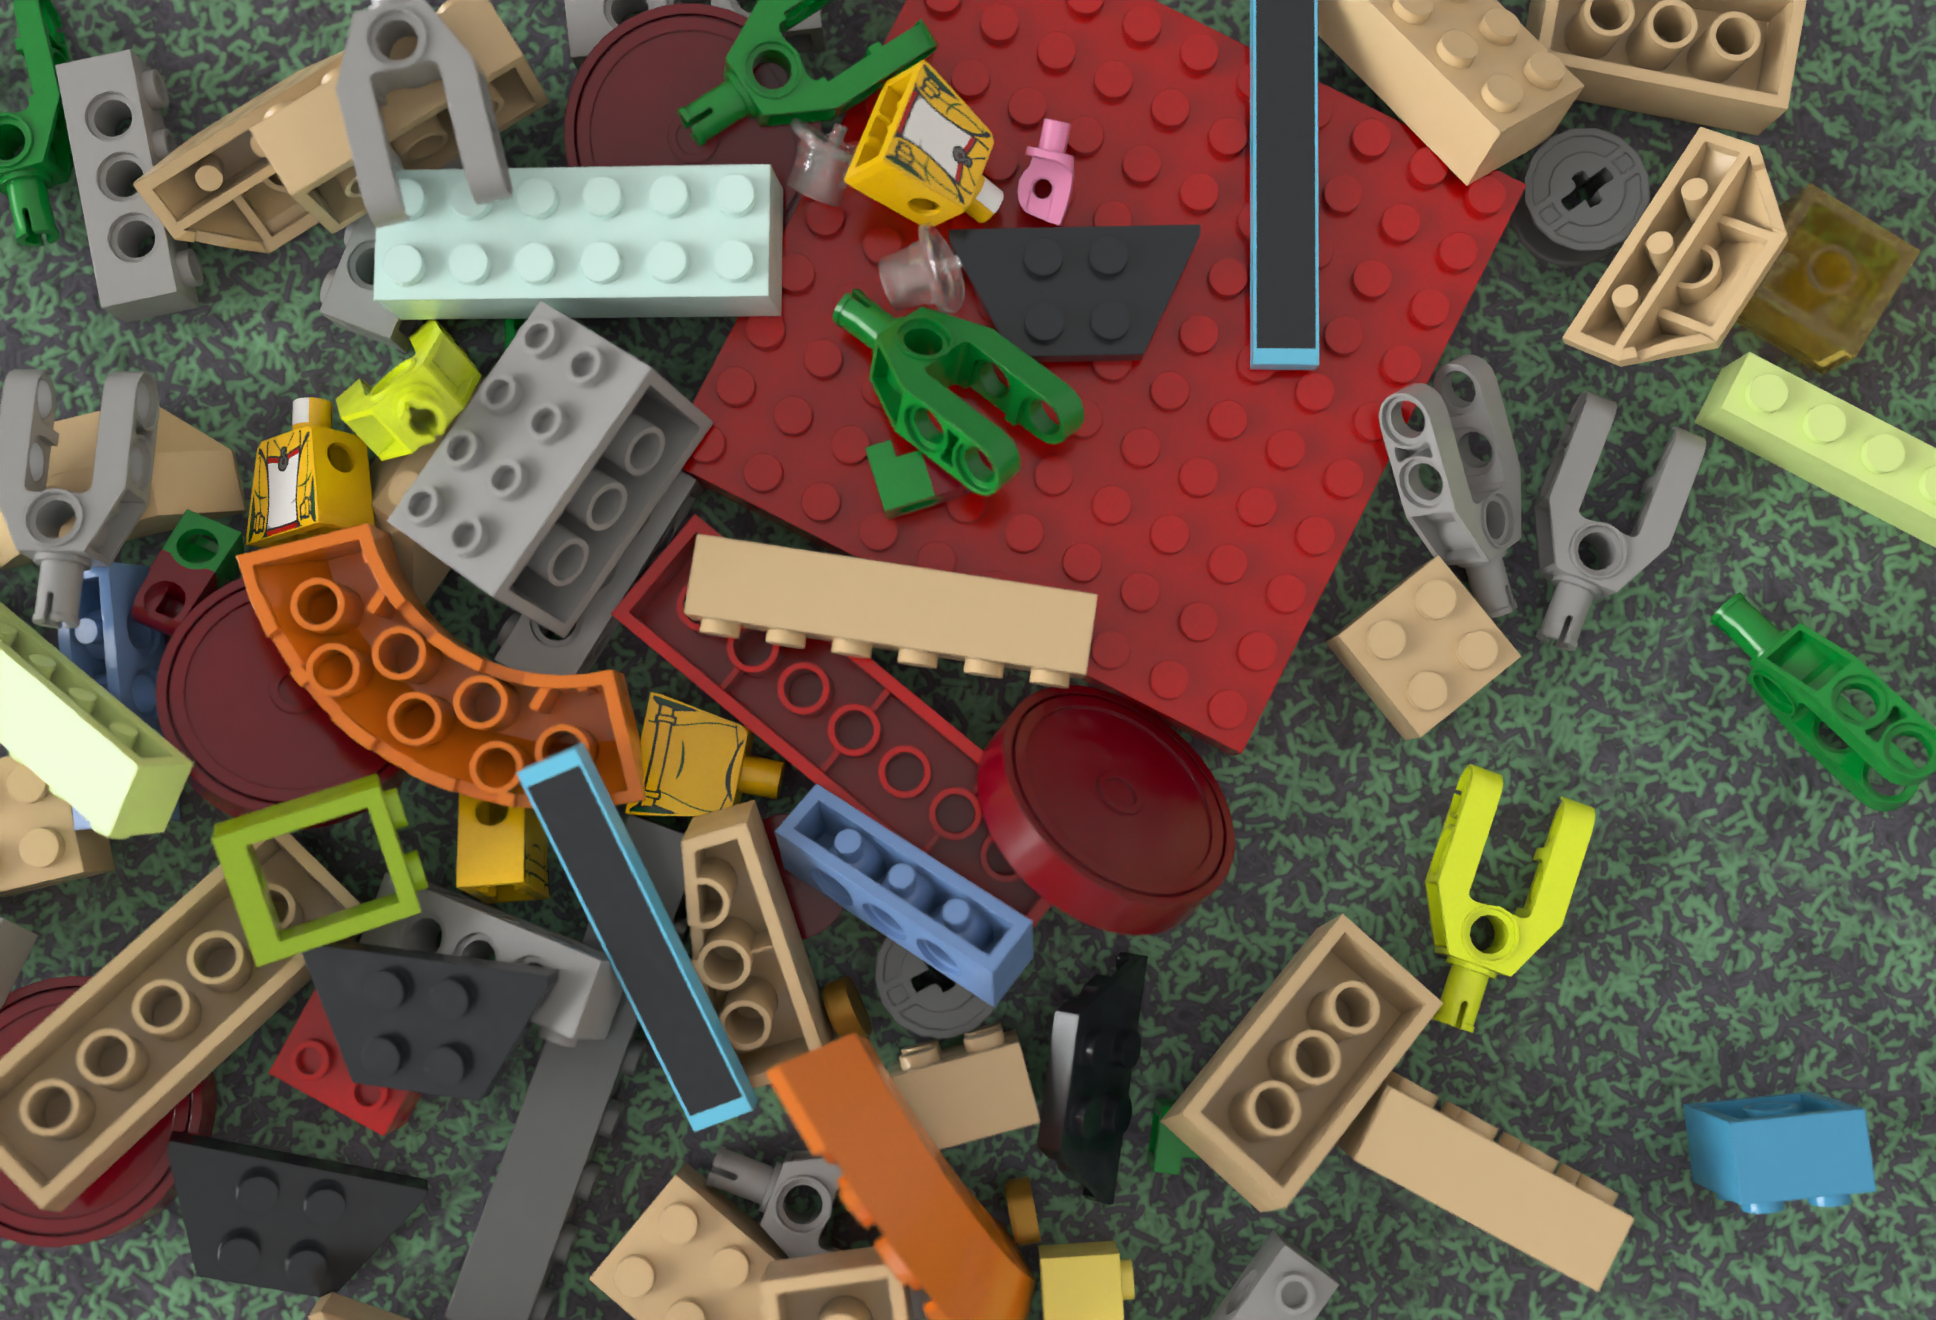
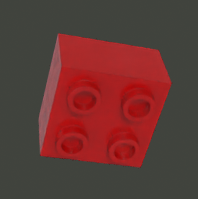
[268,988,422,1136]

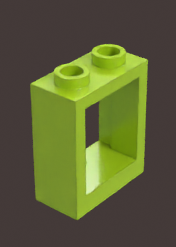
[212,773,429,967]

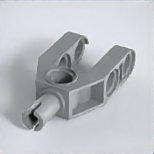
[336,0,513,228]
[1379,354,1522,618]
[0,369,160,629]
[1533,390,1706,651]
[705,1145,976,1320]

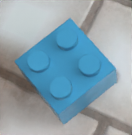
[1683,1091,1876,1214]

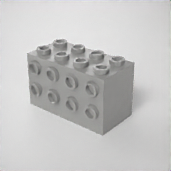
[387,301,714,638]

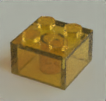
[1736,183,1920,375]

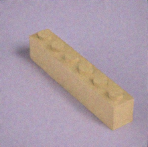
[684,534,1098,688]

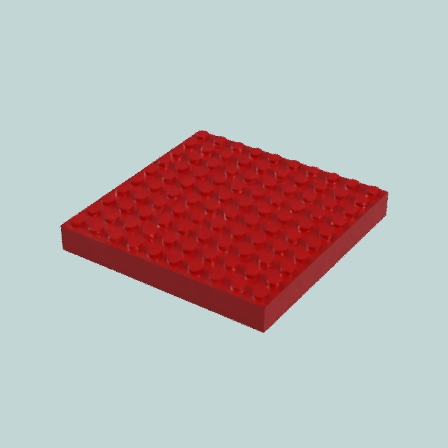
[681,0,1526,756]

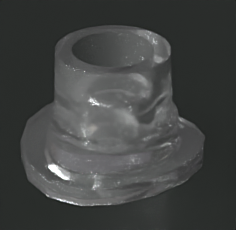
[787,117,857,207]
[879,222,965,314]

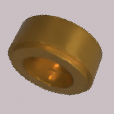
[823,975,872,1038]
[1004,1176,1041,1246]

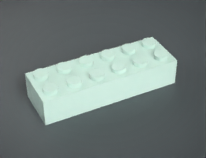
[373,164,783,320]

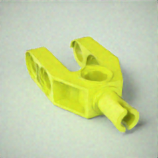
[335,319,482,461]
[1425,764,1595,1033]

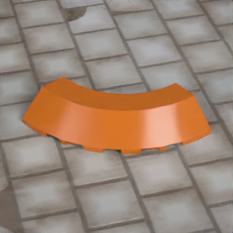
[236,523,646,808]
[765,1033,1037,1320]

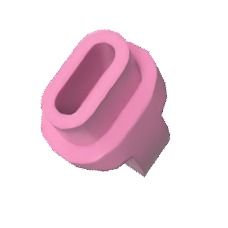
[1017,119,1074,226]

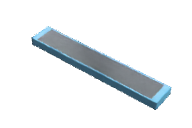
[1250,0,1319,370]
[517,742,759,1132]

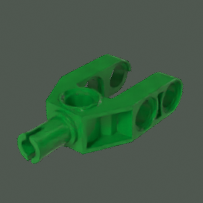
[0,0,73,247]
[676,0,939,147]
[833,288,1085,495]
[1710,592,1936,812]

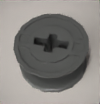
[1509,128,1650,267]
[875,937,994,1039]

